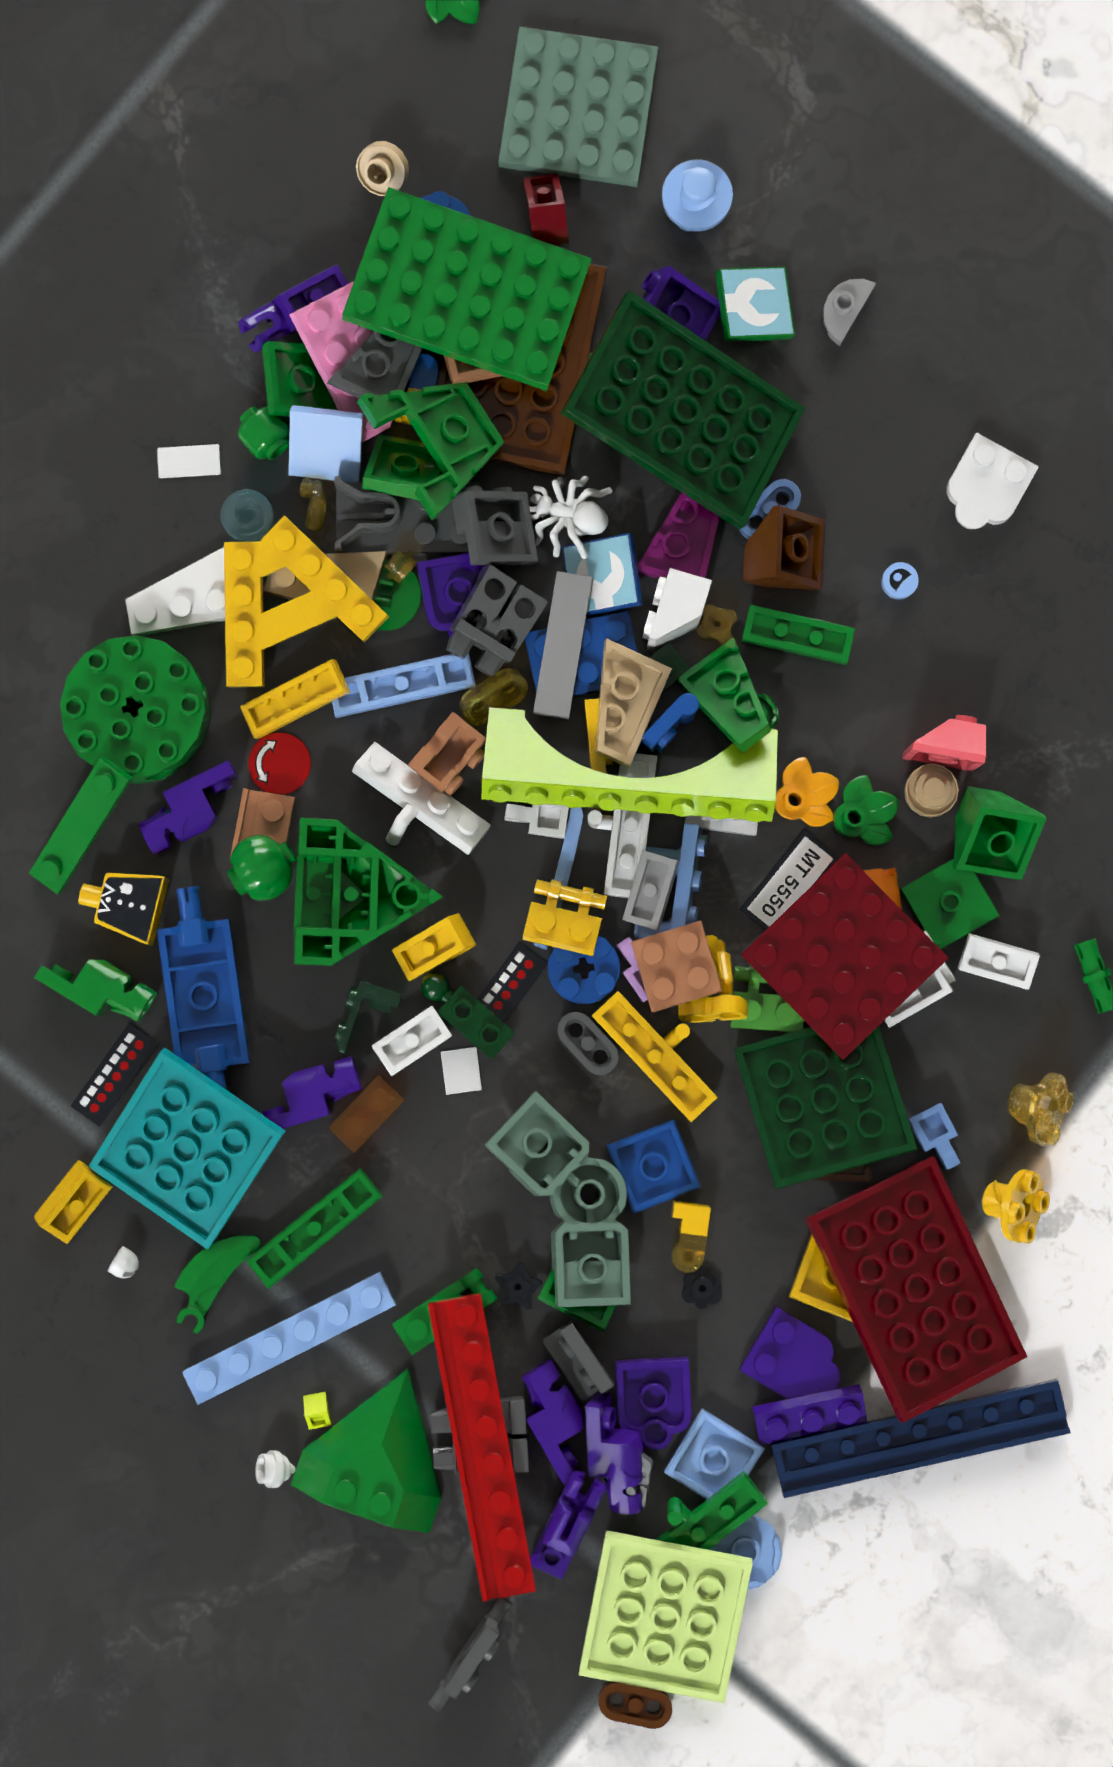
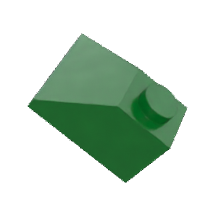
[954,786,1047,880]

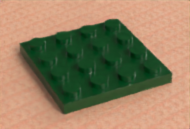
[734,1026,917,1190]

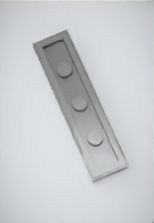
[533,571,592,720]

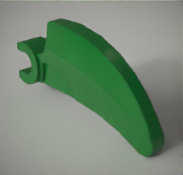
[175,1235,261,1334]

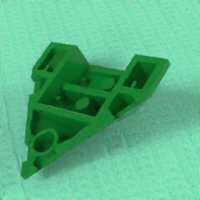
[293,818,443,966]
[291,1368,442,1533]

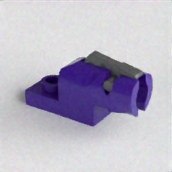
[585,1392,653,1515]

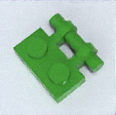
[730,964,804,1032]

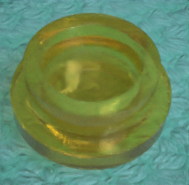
[385,550,417,583]

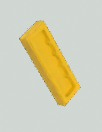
[240,659,351,739]

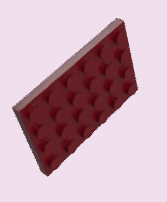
[805,1156,1028,1423]

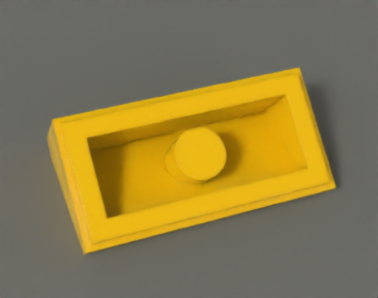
[34,1160,113,1244]

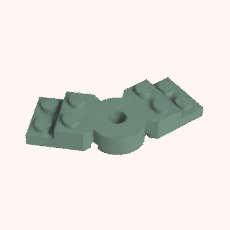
[484,1091,631,1307]

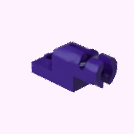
[238,264,348,353]
[139,761,239,855]
[262,1056,362,1129]
[521,1359,583,1485]
[530,1471,606,1580]

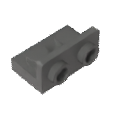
[543,1319,614,1401]

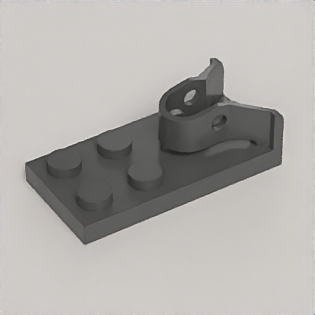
[334,476,479,555]

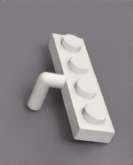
[352,742,491,855]
[588,753,657,898]

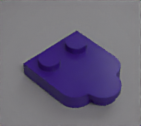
[416,553,487,637]
[739,1306,840,1399]
[615,1357,692,1450]

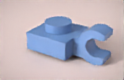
[908,1103,960,1170]

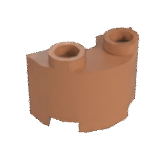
[408,712,486,796]

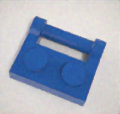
[640,693,699,755]

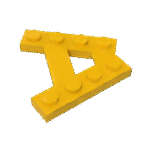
[224,515,389,688]

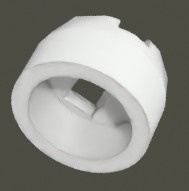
[107,1246,139,1279]

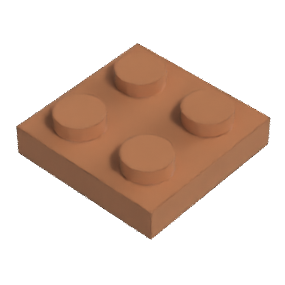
[631,920,723,1013]

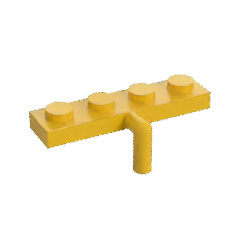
[592,991,718,1122]

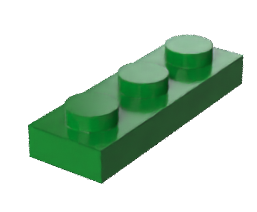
[741,604,855,665]

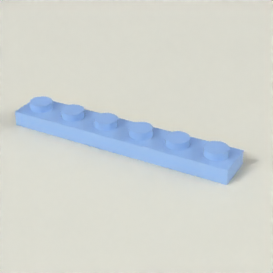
[182,1272,396,1405]

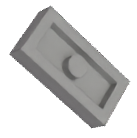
[622,850,680,931]

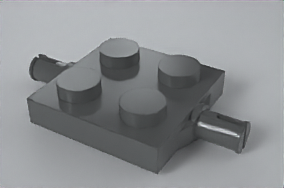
[428,1597,513,1712]

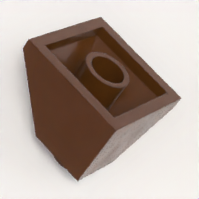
[743,505,825,590]

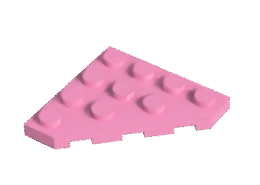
[289,281,392,443]

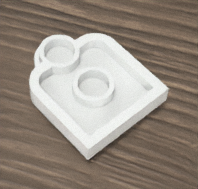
[946,432,1039,529]

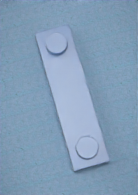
[332,653,476,718]

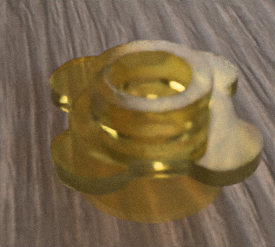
[697,604,737,644]

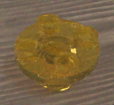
[1007,1072,1074,1146]

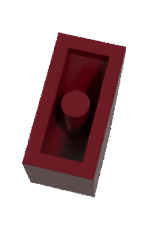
[523,173,569,246]

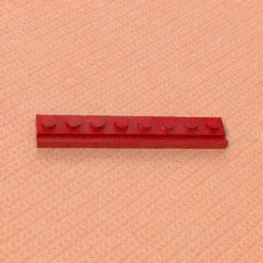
[428,1293,536,1601]

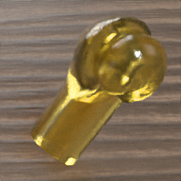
[299,478,327,531]

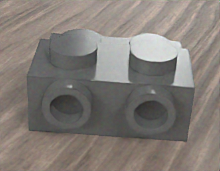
[452,486,538,565]

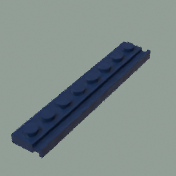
[771,1379,1071,1498]

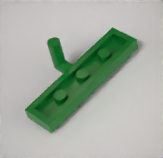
[656,1471,768,1550]

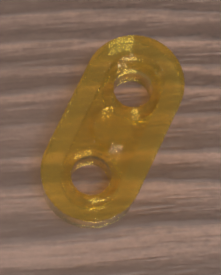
[459,668,528,726]

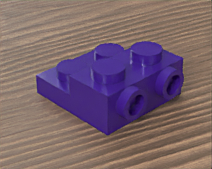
[642,266,721,341]

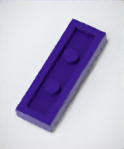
[752,1384,867,1445]

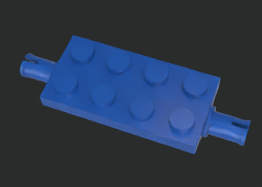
[157,886,251,1089]

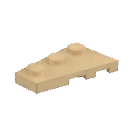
[595,638,672,768]

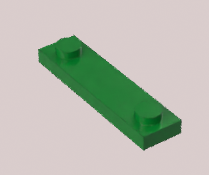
[29,757,133,894]
[246,1168,383,1289]

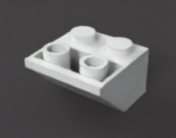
[642,568,712,652]

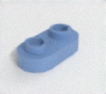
[740,479,801,540]

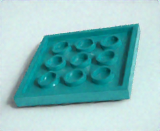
[88,1048,286,1250]

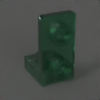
[334,981,404,1053]

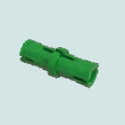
[1073,938,1113,1014]

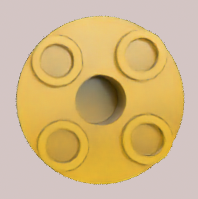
[982,1169,1050,1244]

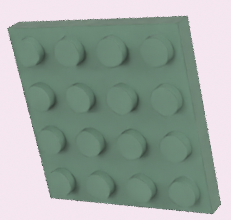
[498,27,658,187]

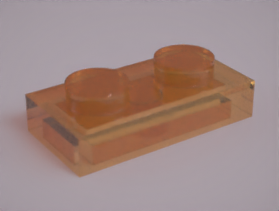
[328,1075,405,1153]

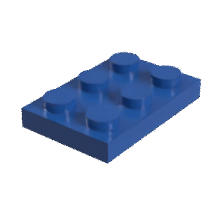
[525,611,638,697]

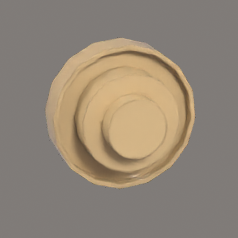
[356,141,409,196]
[904,764,959,818]

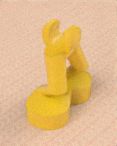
[678,935,748,1023]

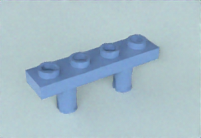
[634,823,707,939]

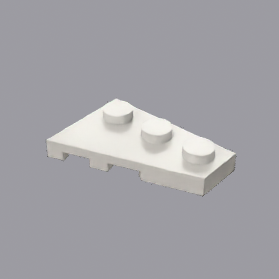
[125,547,225,636]

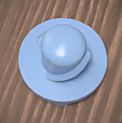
[662,160,733,232]

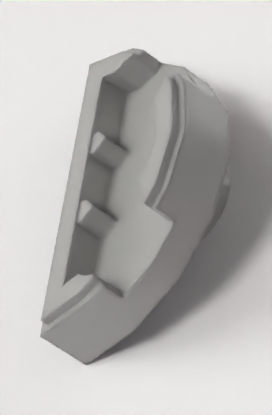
[822,279,876,346]

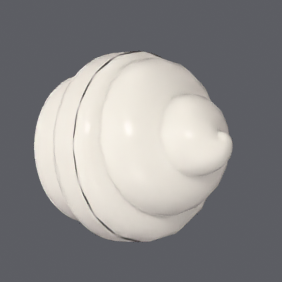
[256,1450,296,1488]

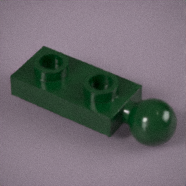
[421,972,515,1060]

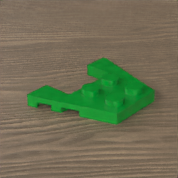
[357,382,504,520]

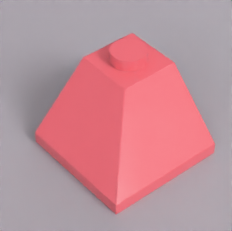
[902,715,986,772]

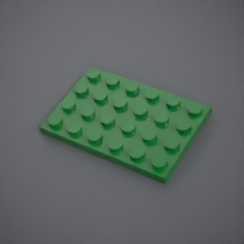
[342,187,592,391]

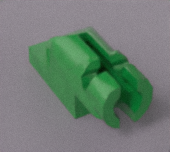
[34,959,157,1022]

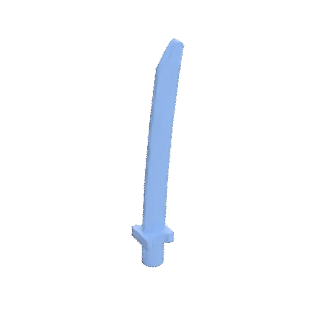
[533,807,583,950]

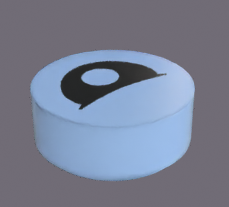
[881,562,919,599]

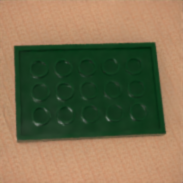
[560,290,805,530]

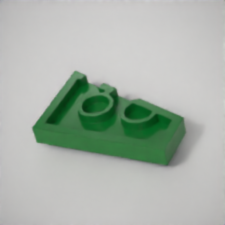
[677,637,771,753]

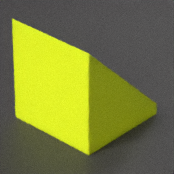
[303,1391,331,1430]

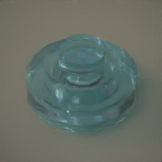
[220,489,275,542]

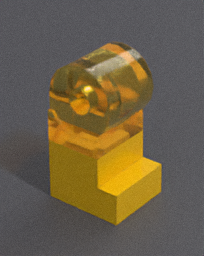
[671,1200,711,1273]

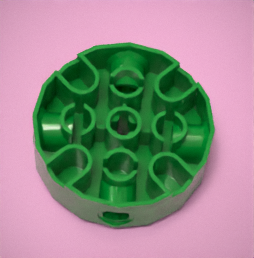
[60,635,211,784]

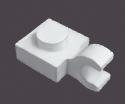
[504,804,569,839]

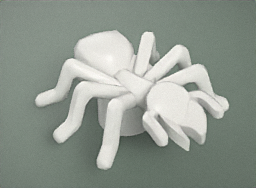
[529,476,613,559]

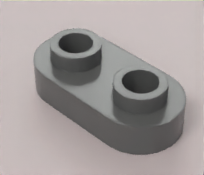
[558,1012,619,1075]

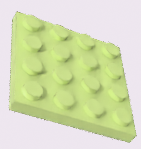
[579,1530,753,1703]

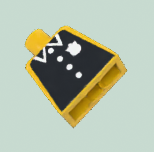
[78,873,170,946]

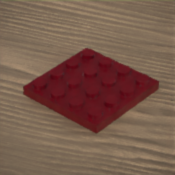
[741,853,949,1060]

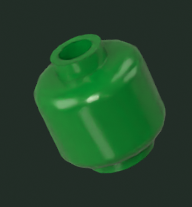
[238,406,290,461]

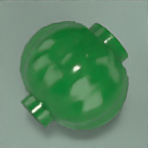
[227,835,297,901]

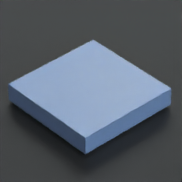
[288,405,364,482]
[663,1408,765,1499]

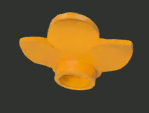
[775,757,839,827]

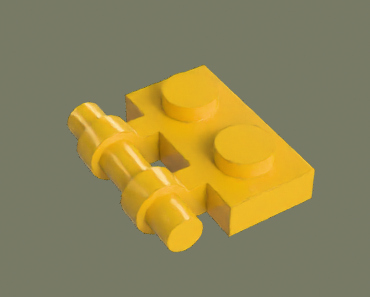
[522,879,607,956]

